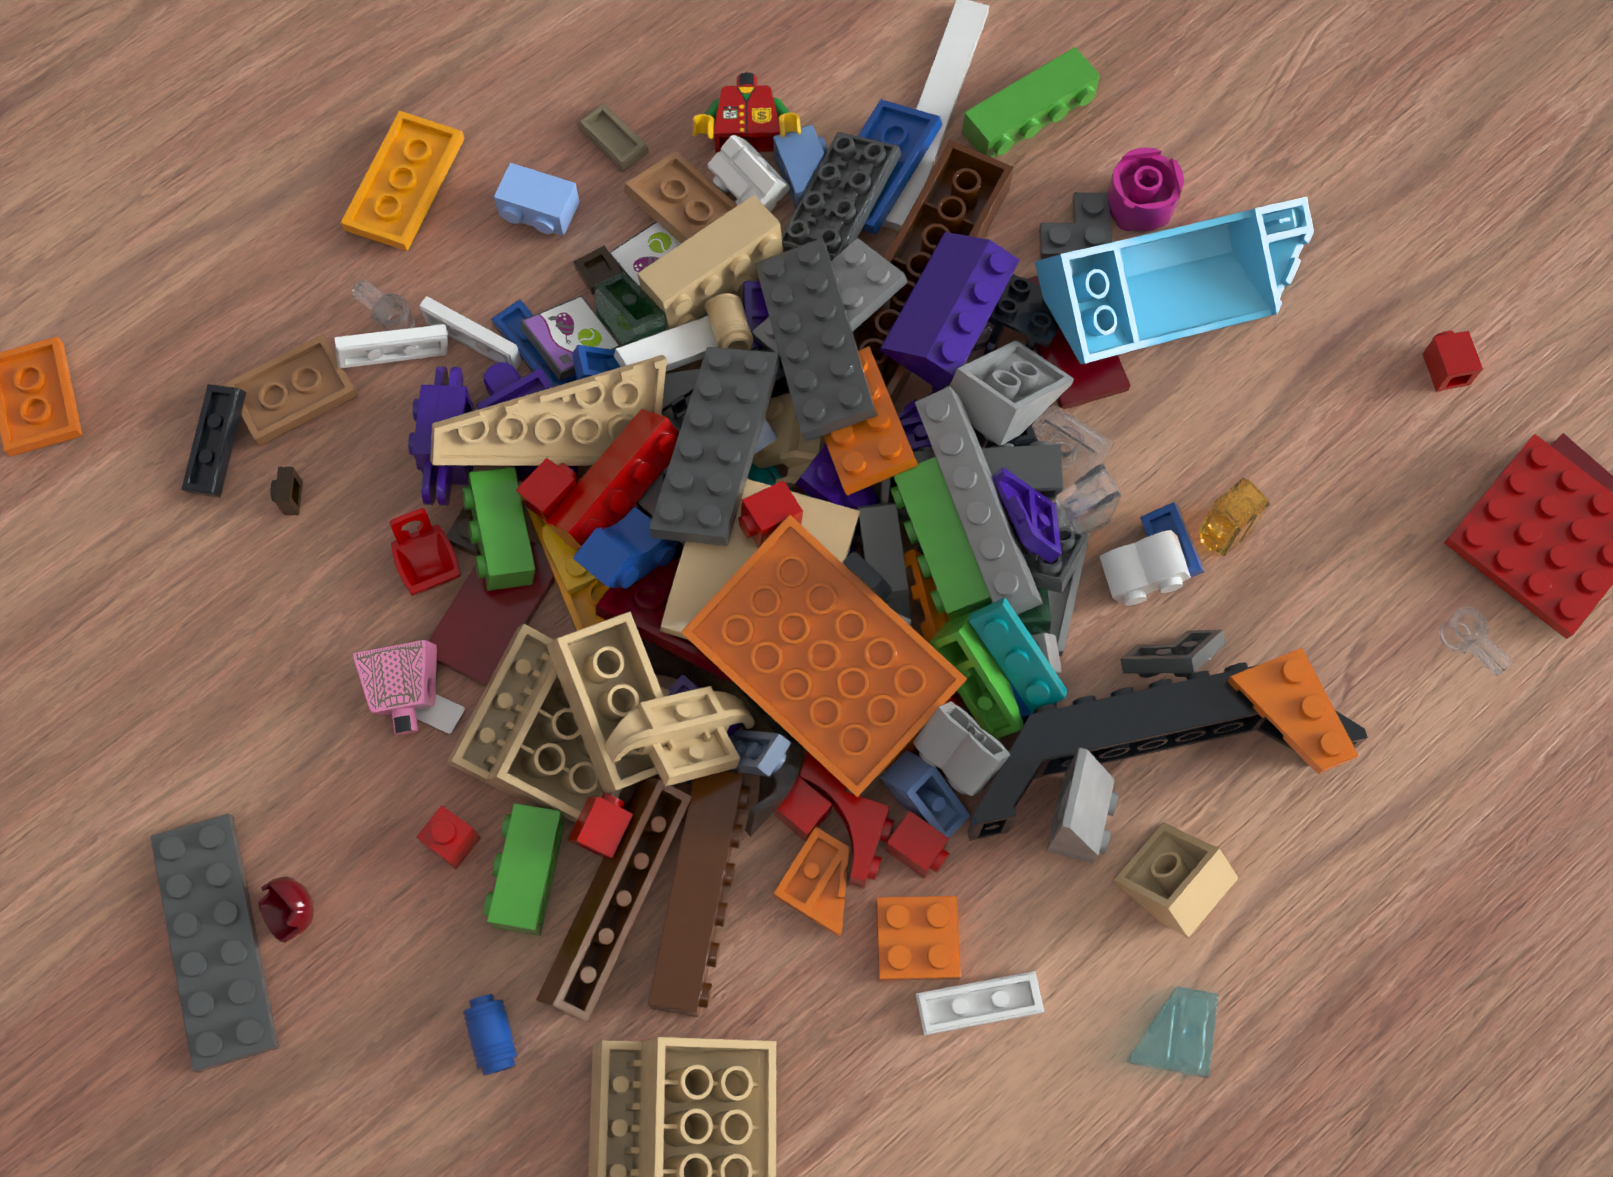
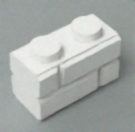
[707,135,790,212]

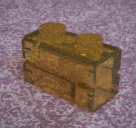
[1198,478,1270,556]

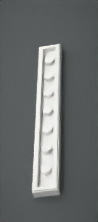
[882,0,989,231]

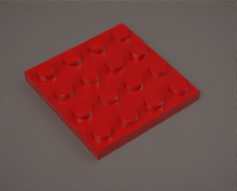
[1444,434,1613,639]

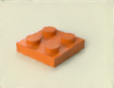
[876,896,961,981]

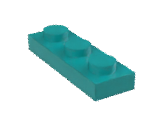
[969,597,1067,713]

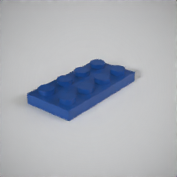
[858,99,943,235]

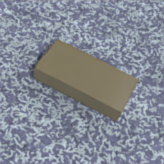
[577,103,649,172]

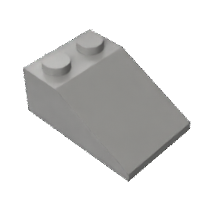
[950,340,1074,446]
[1046,748,1118,863]

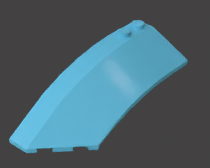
[1035,197,1314,364]

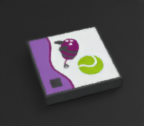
[609,222,681,300]
[520,295,621,381]

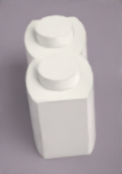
[1100,530,1191,606]

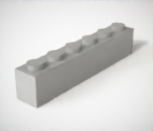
[915,386,1043,615]

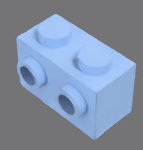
[494,163,580,236]

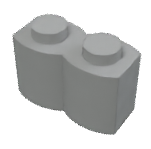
[913,702,1010,796]

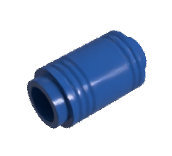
[463,994,518,1076]

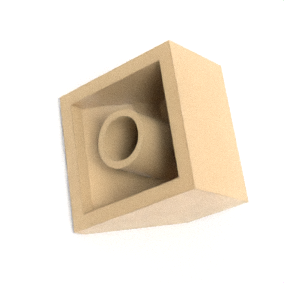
[1114,822,1239,938]

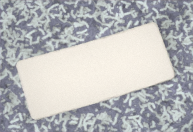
[415,694,465,734]

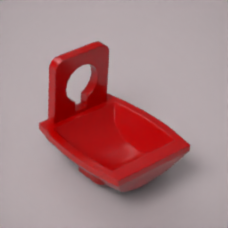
[389,508,461,596]

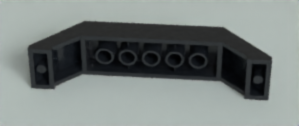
[967,662,1368,841]

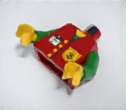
[692,72,801,153]

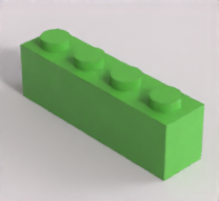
[962,47,1100,157]
[890,457,993,621]

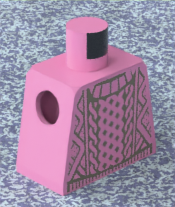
[353,640,437,735]

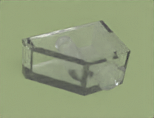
[1054,463,1121,534]

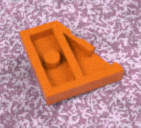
[773,826,849,937]

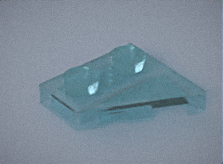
[1127,986,1218,1078]

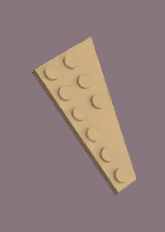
[430,355,667,466]

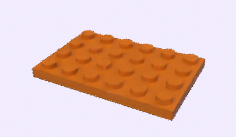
[681,515,967,797]

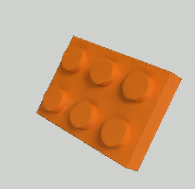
[0,336,83,457]

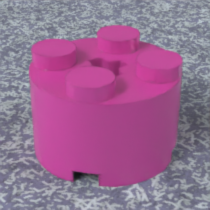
[1107,147,1184,231]

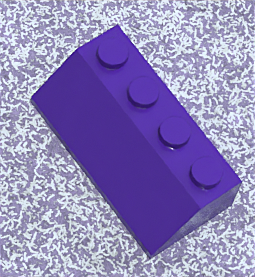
[879,232,1020,390]

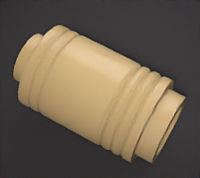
[707,293,753,350]

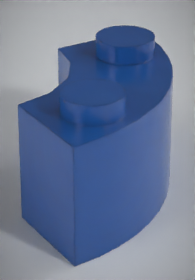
[573,507,680,589]

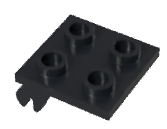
[983,274,1060,356]

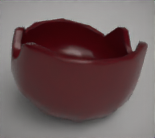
[258,876,314,943]

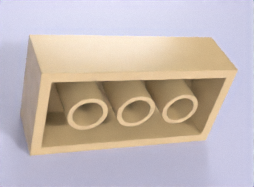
[637,195,783,332]
[546,612,664,793]

